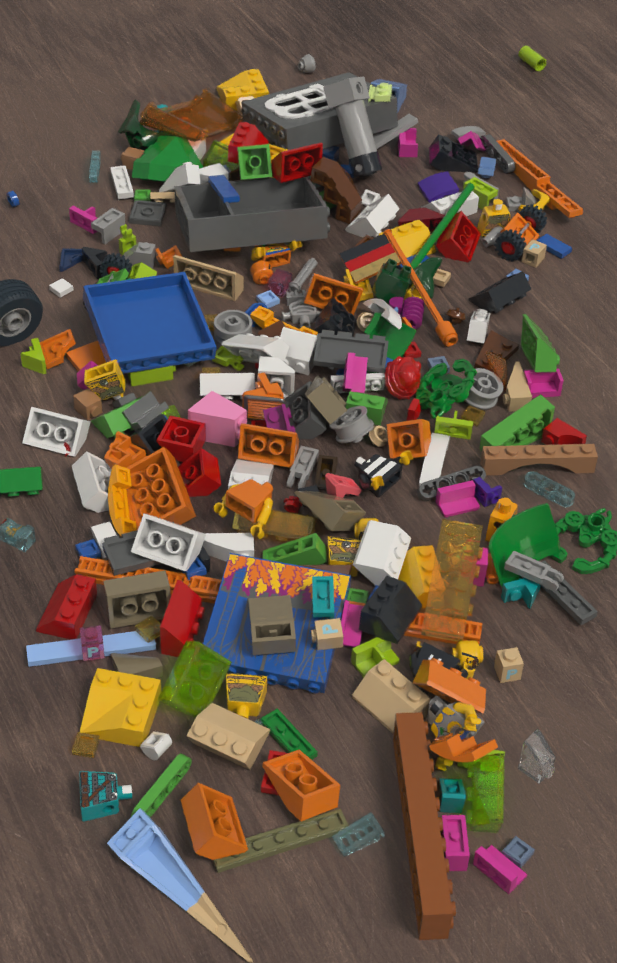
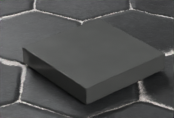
[129,200,167,226]

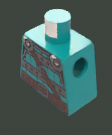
[80,771,132,821]

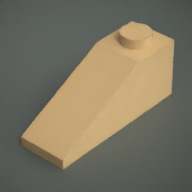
[503,361,532,412]

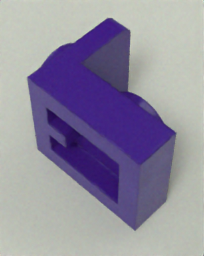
[473,477,502,507]

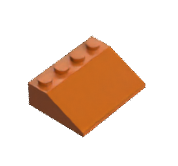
[126,447,196,531]

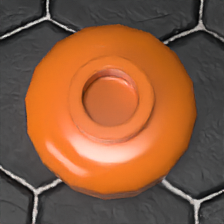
[250,260,274,284]

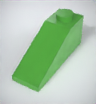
[262,533,327,565]

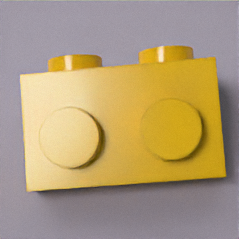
[343,269,374,301]

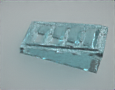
[332,812,385,857]

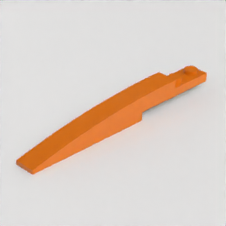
[497,139,583,218]

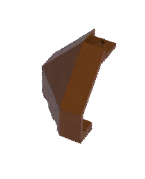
[311,157,362,224]

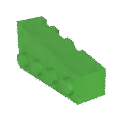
[479,394,555,451]

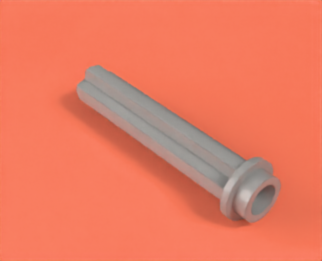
[288,258,318,293]

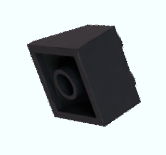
[129,414,167,456]

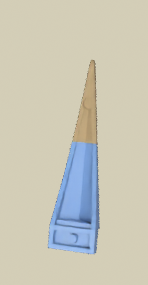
[107,808,253,963]

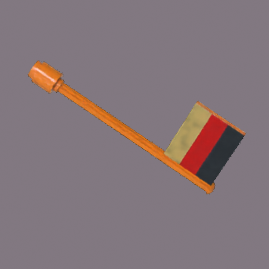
[339,229,458,347]

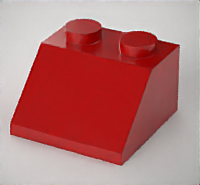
[157,416,206,462]
[178,448,221,497]

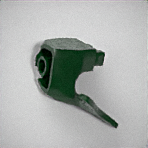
[118,100,176,151]
[373,257,442,305]

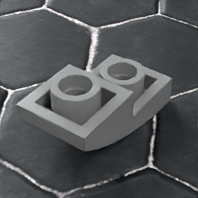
[451,126,486,141]

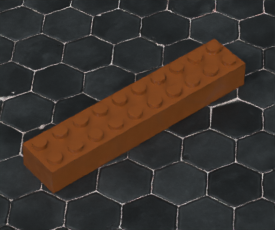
[393,712,456,940]

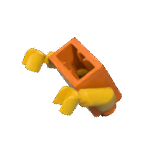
[251,240,302,268]
[214,480,273,539]

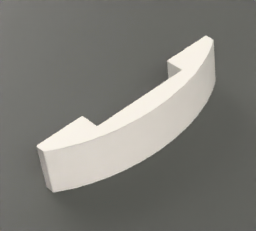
[363,299,402,330]
[419,433,450,489]

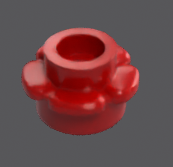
[283,496,302,513]

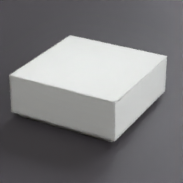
[49,278,74,298]

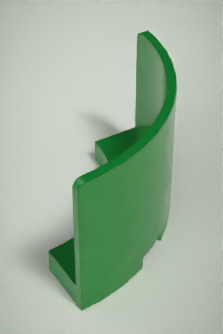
[364,312,416,374]
[489,503,560,587]

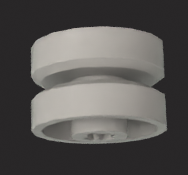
[214,310,252,349]

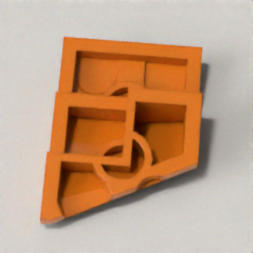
[104,431,146,469]
[429,733,498,762]

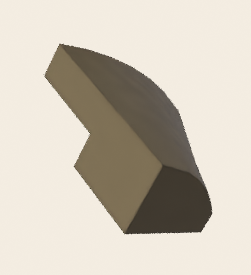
[110,653,163,679]

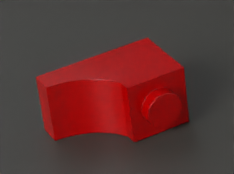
[541,418,587,445]

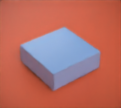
[256,290,280,308]

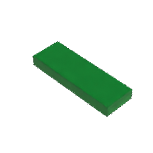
[260,708,318,760]

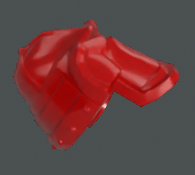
[384,356,421,399]

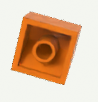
[387,419,431,458]

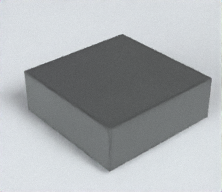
[112,393,136,408]

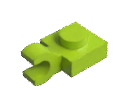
[119,224,136,255]
[212,346,244,371]

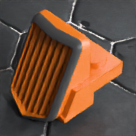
[242,372,288,420]

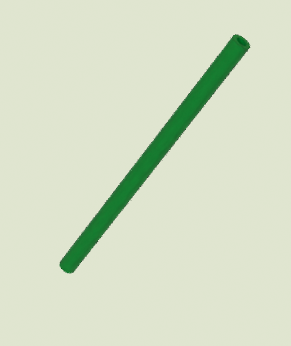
[410,183,475,269]

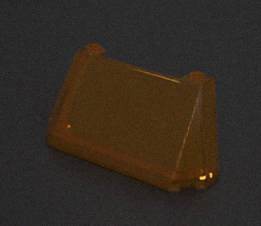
[139,88,243,142]

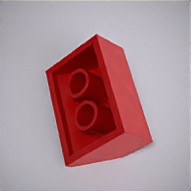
[228,122,269,164]
[271,143,323,183]
[436,210,481,262]
[36,574,97,640]
[160,580,205,659]

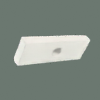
[330,373,385,393]

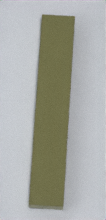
[212,808,349,873]

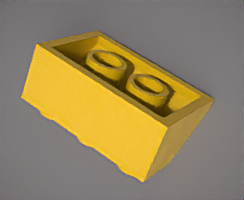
[378,220,436,258]
[398,545,445,608]

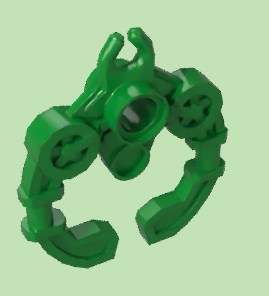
[416,359,477,419]
[550,508,617,574]

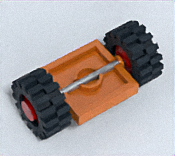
[494,204,547,262]

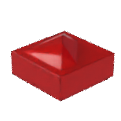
[407,398,421,421]

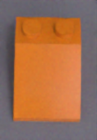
[263,750,340,821]

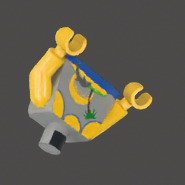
[430,701,485,771]

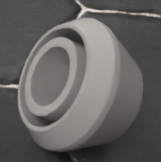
[298,54,316,74]

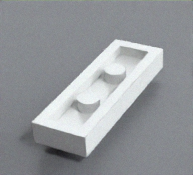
[110,166,134,199]

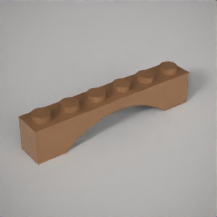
[480,444,598,476]

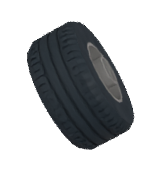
[0,279,43,346]

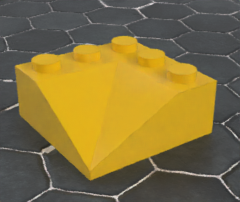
[217,69,269,112]
[79,668,162,747]

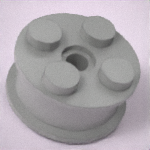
[464,368,503,410]
[329,406,374,443]

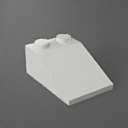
[228,459,274,489]

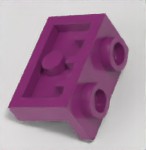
[263,404,295,432]

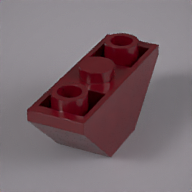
[398,208,445,232]

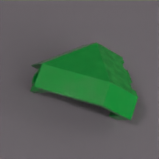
[132,135,204,182]

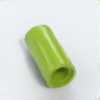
[518,46,547,71]

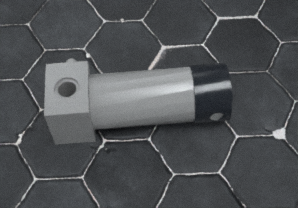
[323,77,383,178]

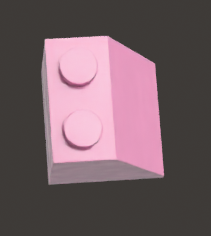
[188,391,247,447]

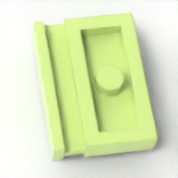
[368,83,392,102]

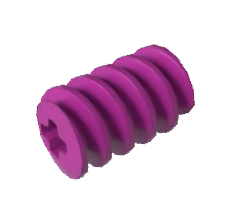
[401,297,425,329]

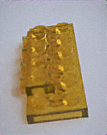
[421,519,483,642]

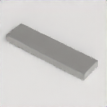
[373,114,418,149]

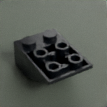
[429,134,478,173]

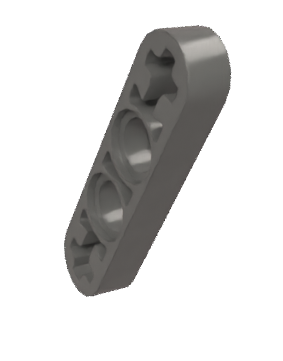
[481,134,515,173]
[417,466,486,501]

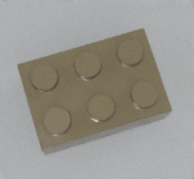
[103,570,171,628]

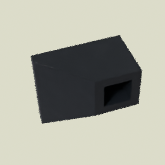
[314,298,356,337]

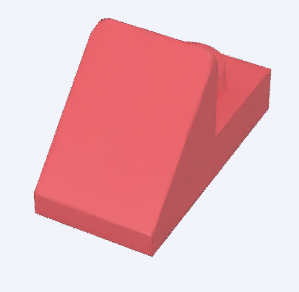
[325,473,362,498]

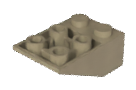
[305,375,347,425]
[295,491,366,531]
[248,595,296,655]

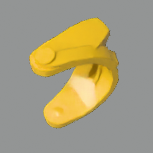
[518,189,550,211]

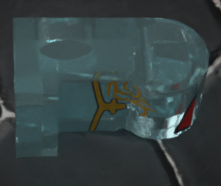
[0,518,36,552]

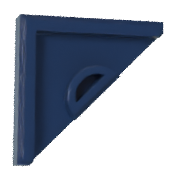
[59,248,83,272]

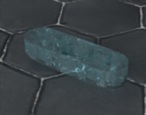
[89,150,101,182]
[524,471,575,507]

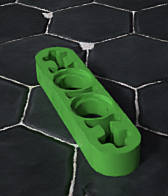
[131,753,192,818]

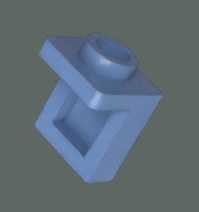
[478,157,496,178]

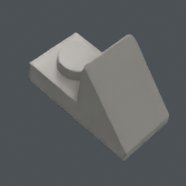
[506,187,538,211]

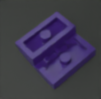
[418,171,459,203]

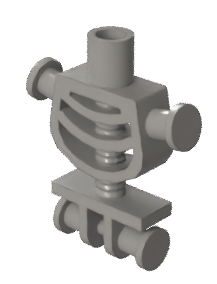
[281,289,322,328]

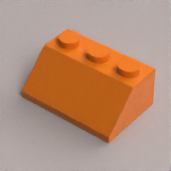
[304,273,363,315]
[238,423,299,468]
[413,658,486,714]
[181,783,248,860]

